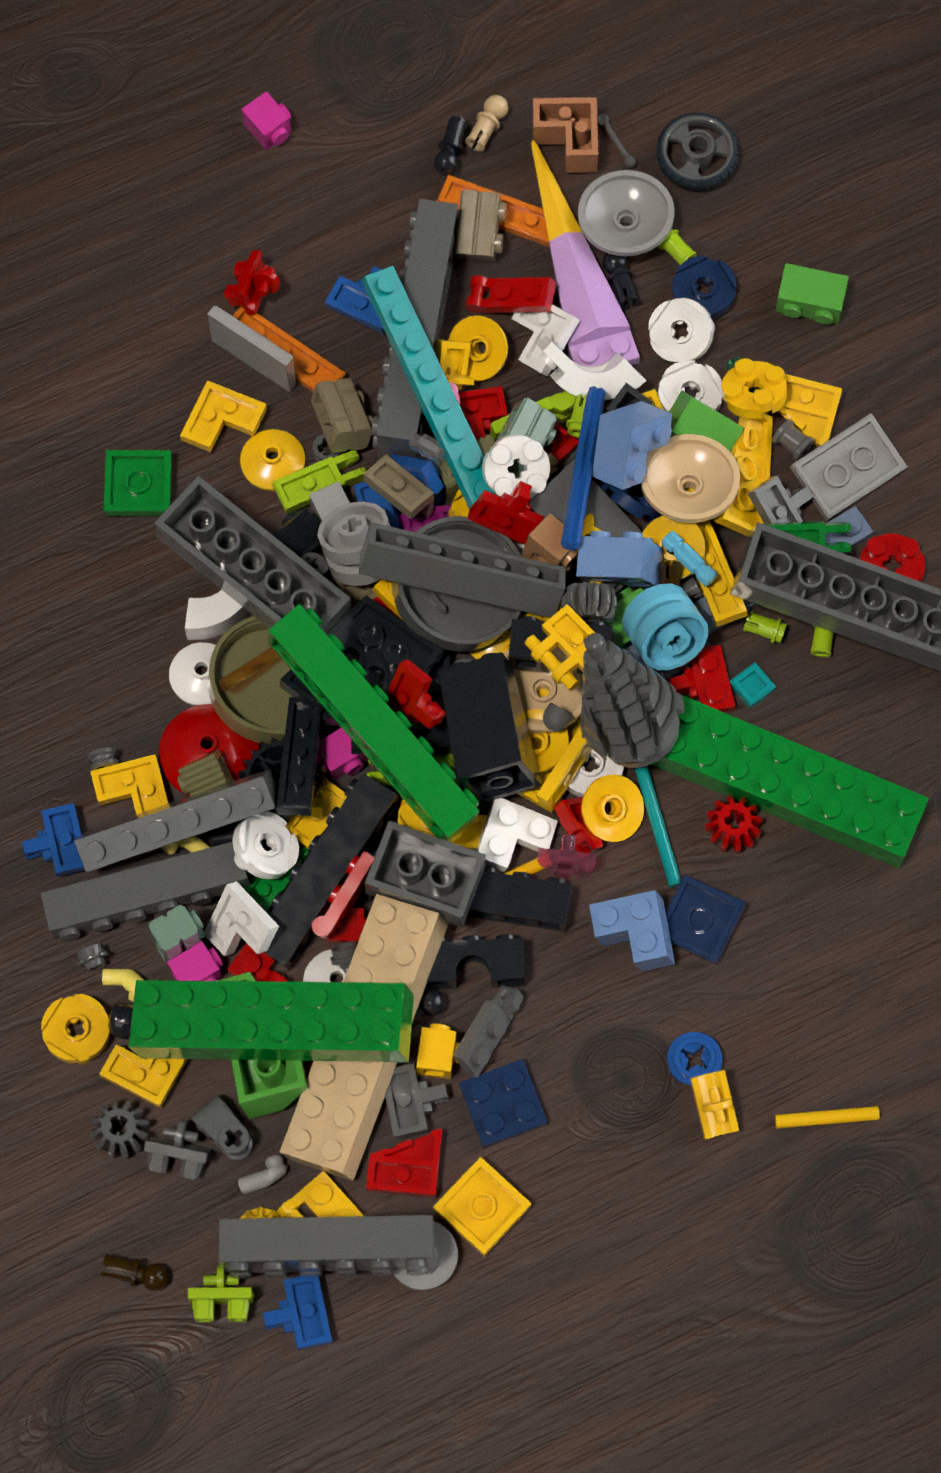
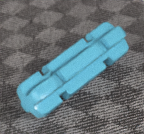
[662,531,717,587]

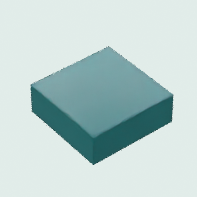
[729,662,776,710]

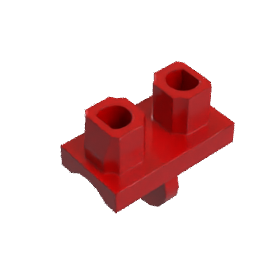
[224,250,281,315]

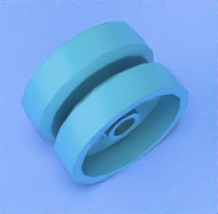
[622,584,708,670]

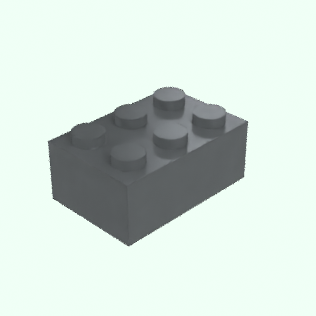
[365,821,486,927]

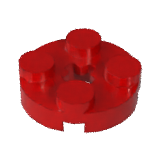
[860,533,925,582]

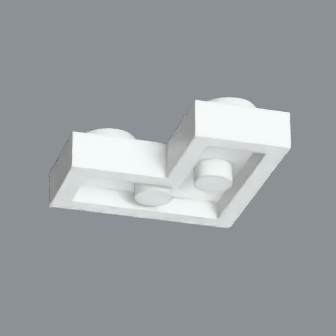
[511,305,580,377]
[476,798,558,872]
[205,881,279,956]

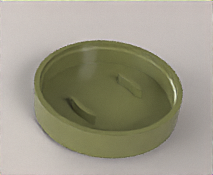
[208,616,326,744]

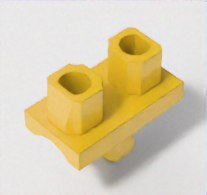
[690,1069,739,1139]

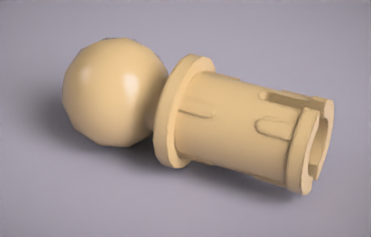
[466,95,508,151]

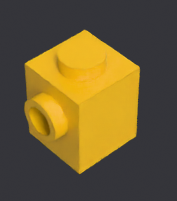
[416,1024,460,1079]

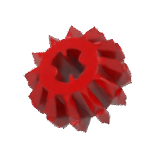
[705,795,763,853]

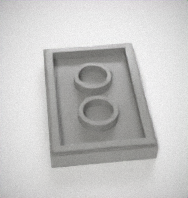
[207,306,296,392]
[790,413,908,521]

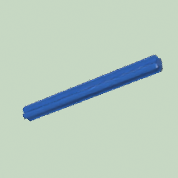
[561,386,606,551]

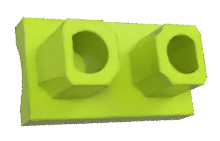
[188,1265,254,1323]

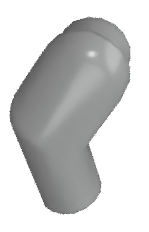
[238,1155,287,1194]

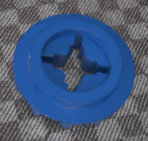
[667,1032,722,1087]

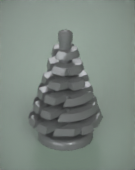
[580,633,684,768]

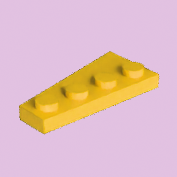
[714,413,773,537]

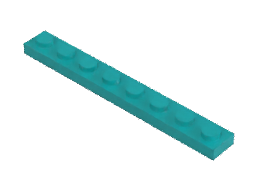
[361,266,498,509]

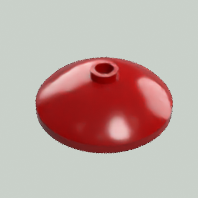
[159,704,259,797]

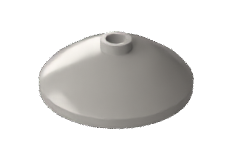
[578,170,674,256]

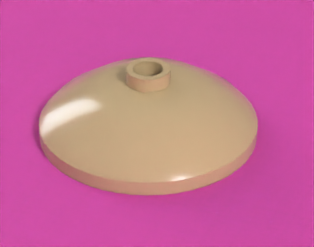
[641,434,740,523]
[504,648,583,733]

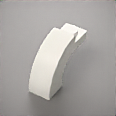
[537,335,646,400]
[185,590,249,640]

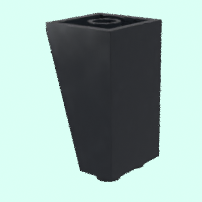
[438,652,542,804]

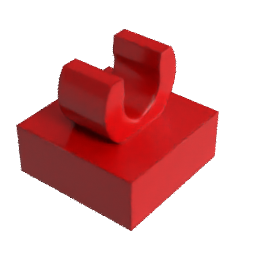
[543,421,578,468]

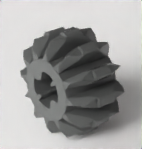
[561,582,617,624]
[90,1100,150,1159]

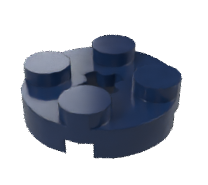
[672,256,736,319]
[600,482,661,523]

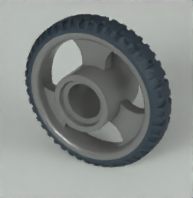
[656,112,739,190]

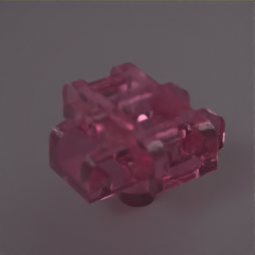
[538,834,596,878]

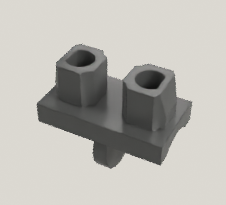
[144,1119,212,1180]

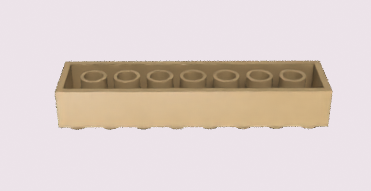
[280,894,448,1181]

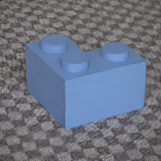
[592,401,672,490]
[576,531,663,587]
[589,890,675,972]

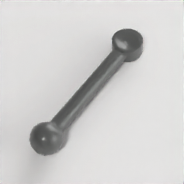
[597,114,637,168]

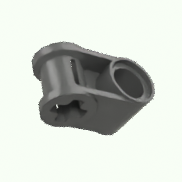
[190,1094,253,1161]

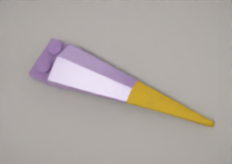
[531,140,640,366]

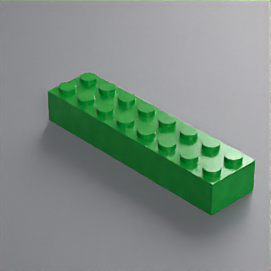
[267,604,479,842]
[651,694,929,869]
[129,980,414,1062]

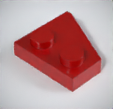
[366,1129,442,1198]

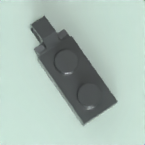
[453,985,523,1078]

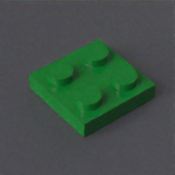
[104,450,172,516]

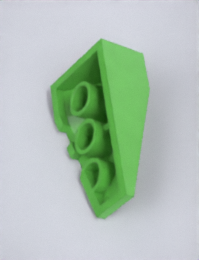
[218,972,308,1119]

